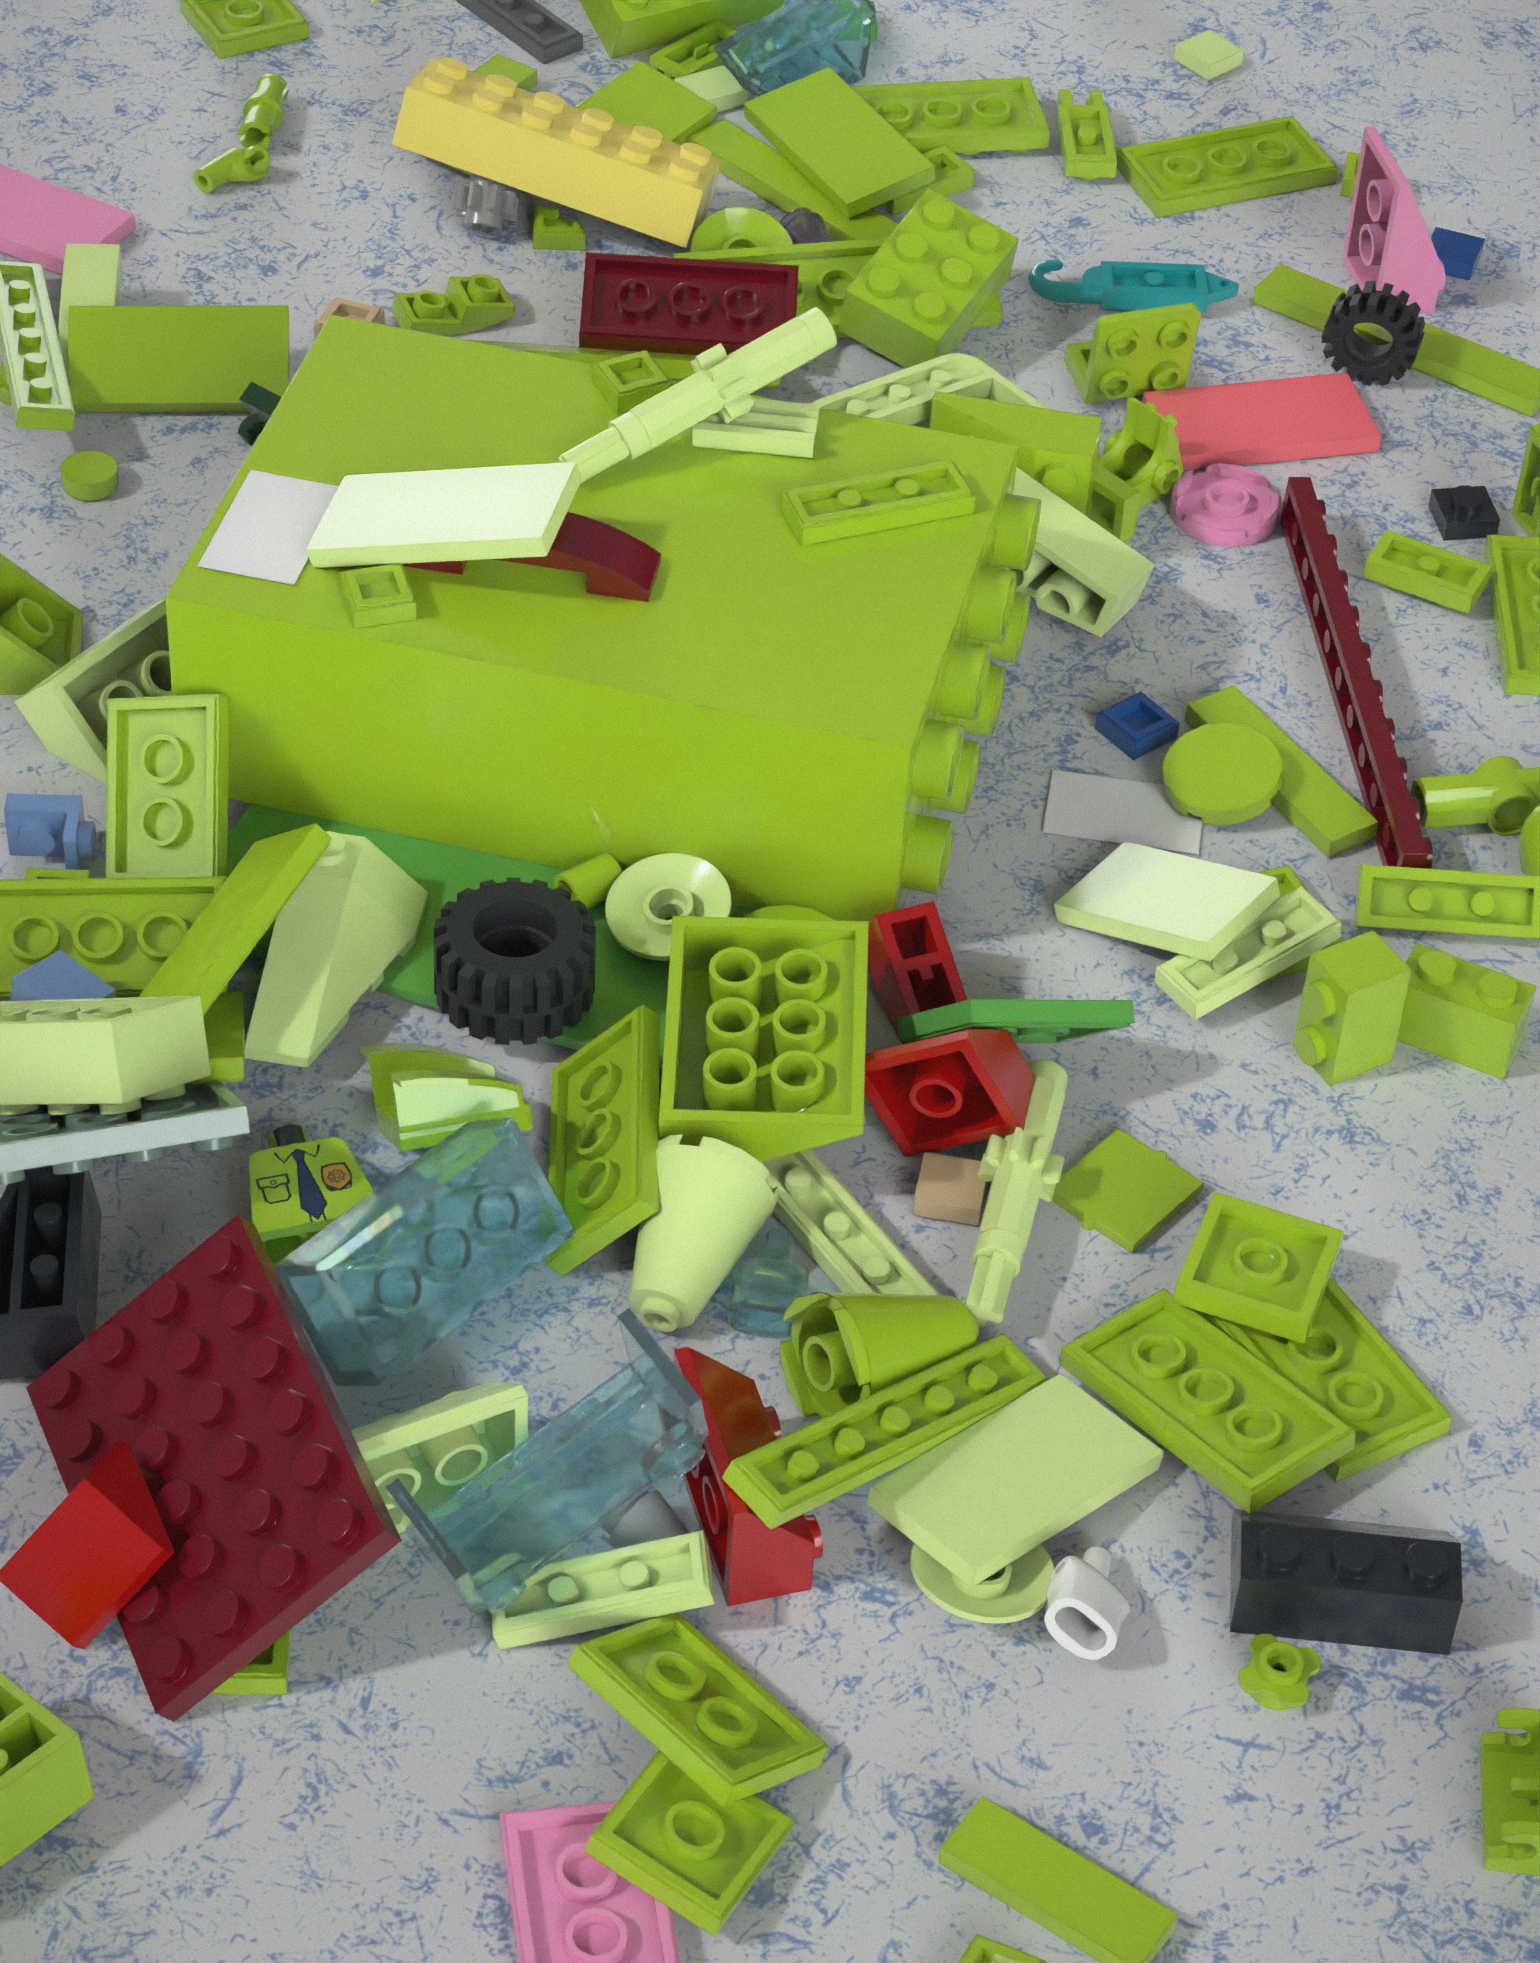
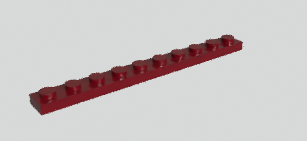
[1280,477,1433,869]

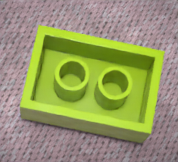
[838,188,1019,368]

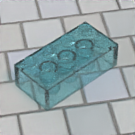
[274,1117,576,1386]

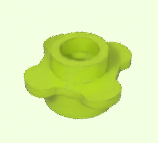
[1237,1634,1321,1710]

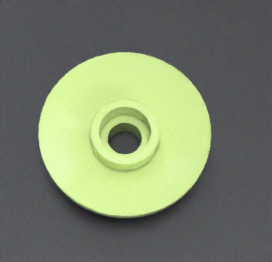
[605,853,732,961]
[910,1543,1055,1624]

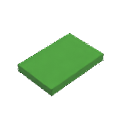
[898,999,1135,1044]

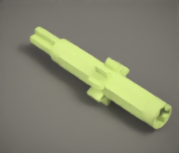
[558,307,837,483]
[964,1059,1068,1328]

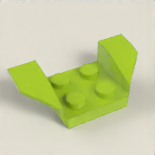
[359,1043,533,1152]

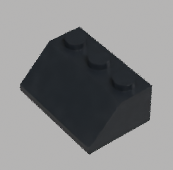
[1230,1509,1463,1655]

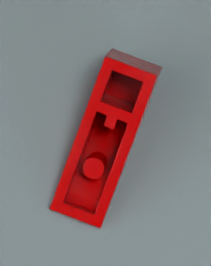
[867,901,968,1045]

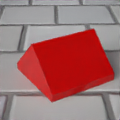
[0,1440,175,1649]

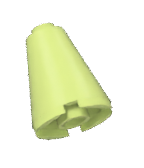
[629,1134,780,1332]

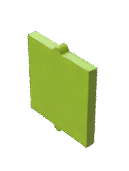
[1052,1128,1204,1253]

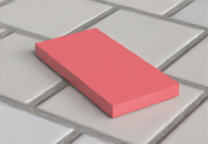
[1142,372,1382,471]

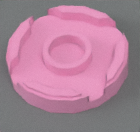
[1170,463,1282,547]

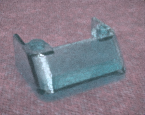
[386,1308,708,1614]

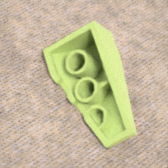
[245,831,428,1068]

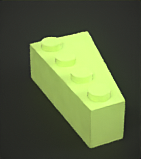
[970,435,1155,637]

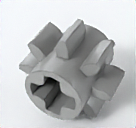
[453,173,519,235]

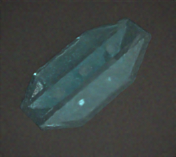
[713,0,876,97]

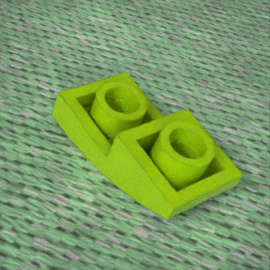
[391,274,515,337]

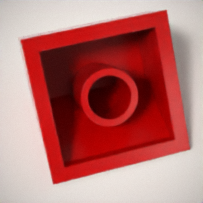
[864,1029,1035,1157]

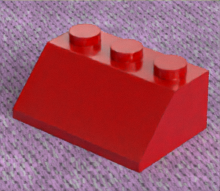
[670,1347,823,1607]

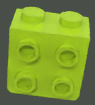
[1064,303,1201,404]

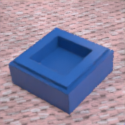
[1430,227,1485,280]
[1095,691,1180,760]

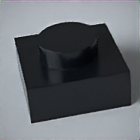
[1428,485,1501,541]

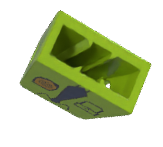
[249,1124,384,1275]

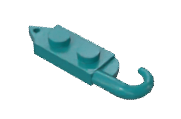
[1028,260,1239,312]

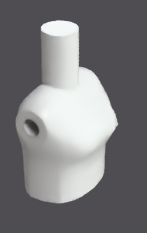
[1044,1546,1130,1660]

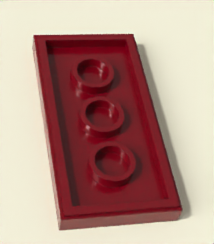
[579,252,799,355]

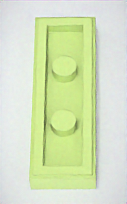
[1154,886,1342,1021]
[489,1530,715,1650]

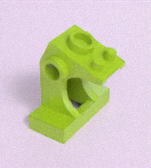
[1088,396,1184,542]

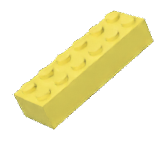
[392,57,723,248]

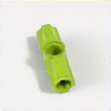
[1410,756,1540,836]

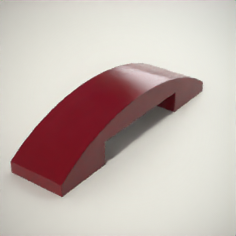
[403,512,661,602]

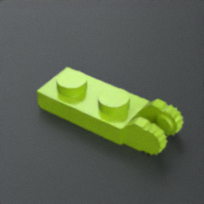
[1057,89,1117,180]

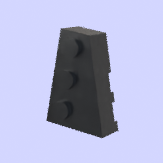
[0,1165,102,1380]

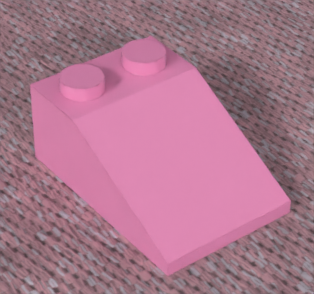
[1342,126,1445,314]

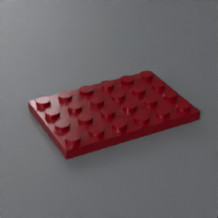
[26,1214,402,1722]

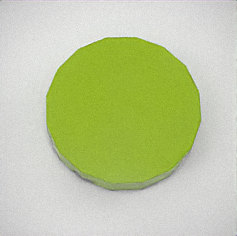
[1162,722,1283,826]

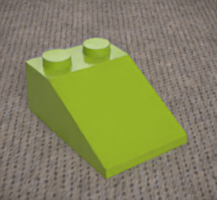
[930,391,1102,517]

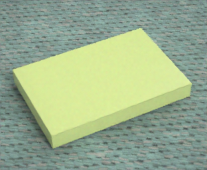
[1054,841,1280,962]

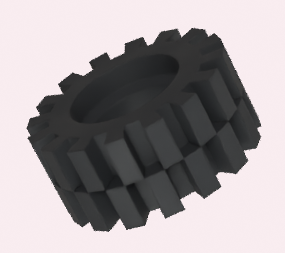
[1321,281,1425,386]

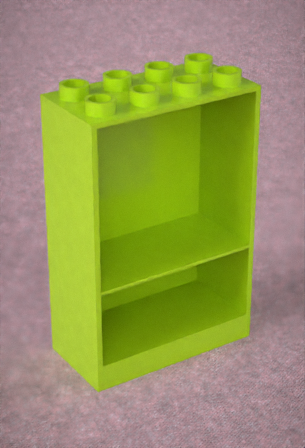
[165,314,1041,923]

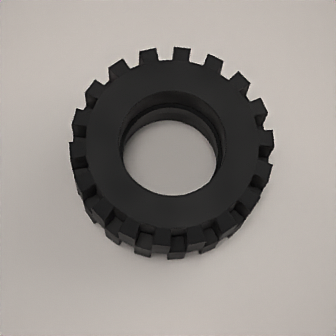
[434,878,596,1045]

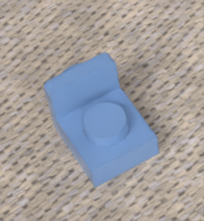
[4,793,96,870]

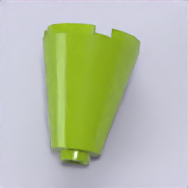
[780,1292,979,1419]

